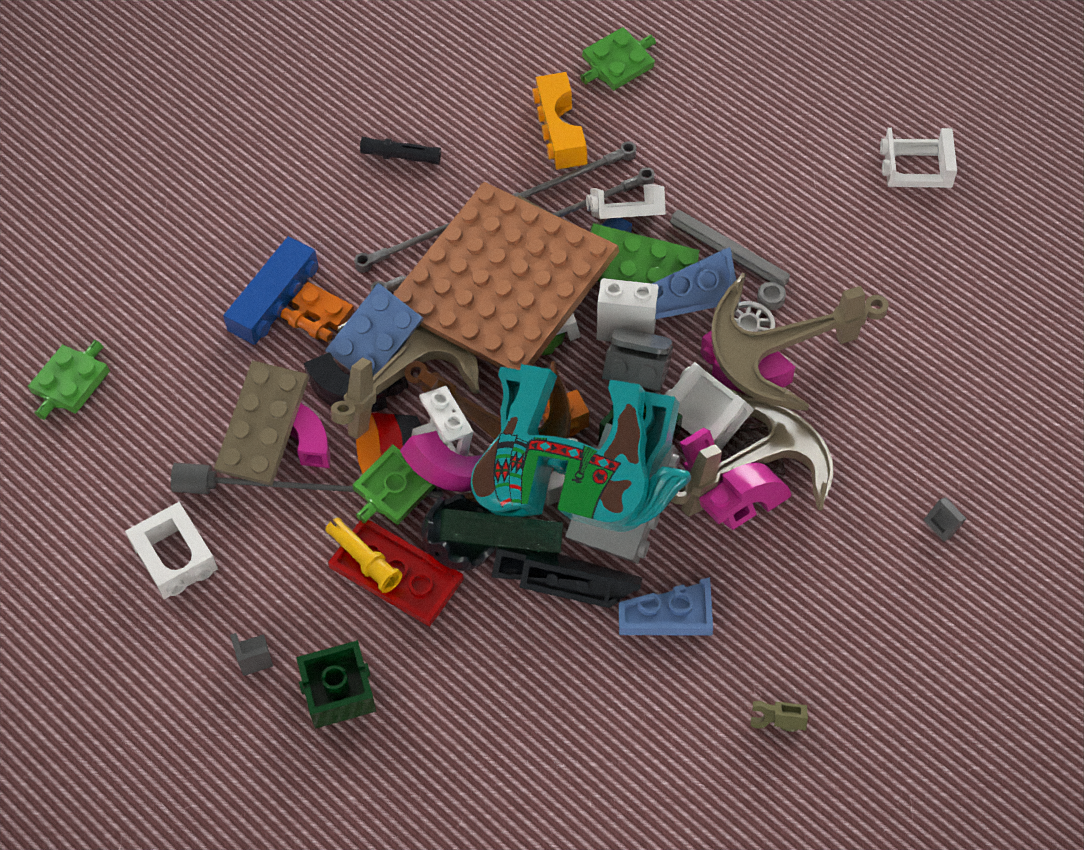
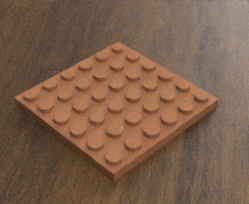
[393,182,620,370]

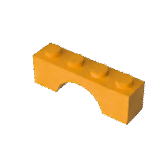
[532,72,588,170]

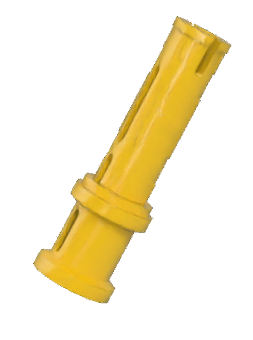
[325,517,402,593]

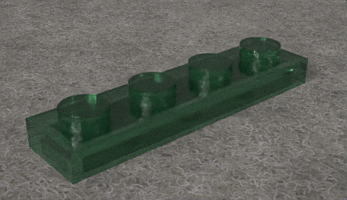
[439,509,563,554]

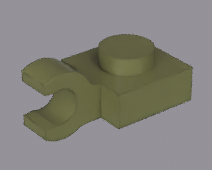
[751,701,808,732]

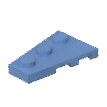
[618,577,713,635]

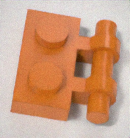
[280,282,355,342]

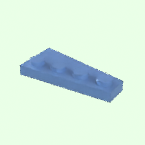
[652,247,736,319]

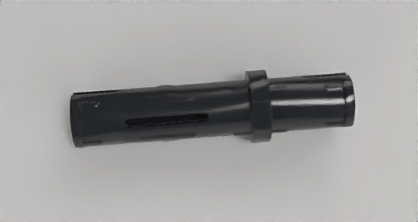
[360,136,441,165]

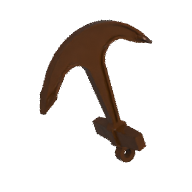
[405,361,571,502]

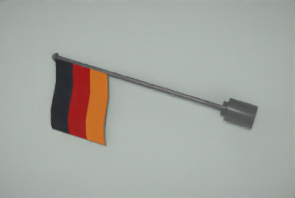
[171,413,443,500]

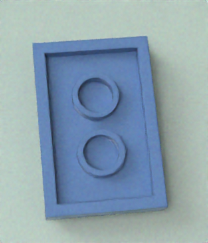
[325,283,424,376]

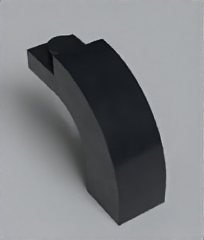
[304,352,408,412]

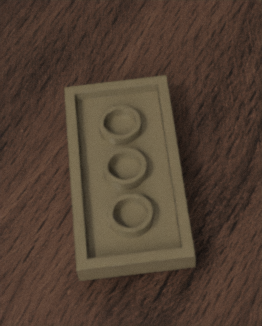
[214,360,309,486]

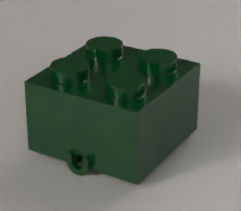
[296,640,376,729]

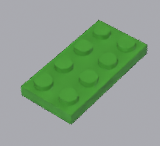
[590,223,700,284]

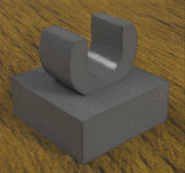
[924,497,966,541]

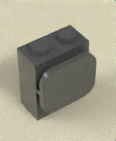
[602,328,673,391]

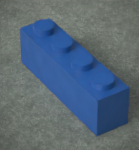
[223,236,318,345]

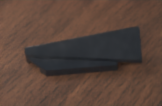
[492,539,643,608]

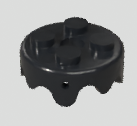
[421,494,499,571]

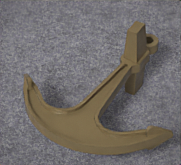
[711,273,889,410]
[331,322,479,439]
[671,390,833,517]

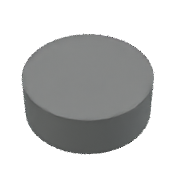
[757,282,786,310]

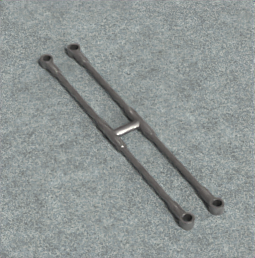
[354,141,655,292]

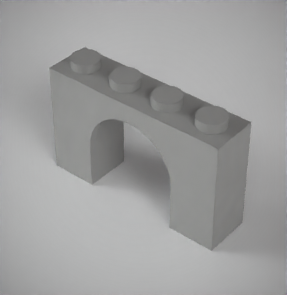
[565,423,680,564]

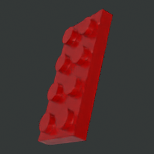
[328,520,464,627]

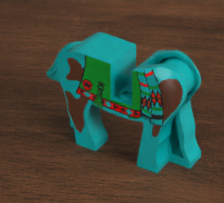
[471,364,691,532]

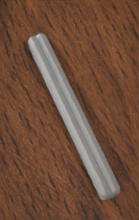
[670,210,790,287]

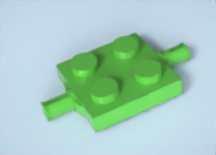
[580,27,656,91]
[28,340,110,420]
[353,445,436,525]

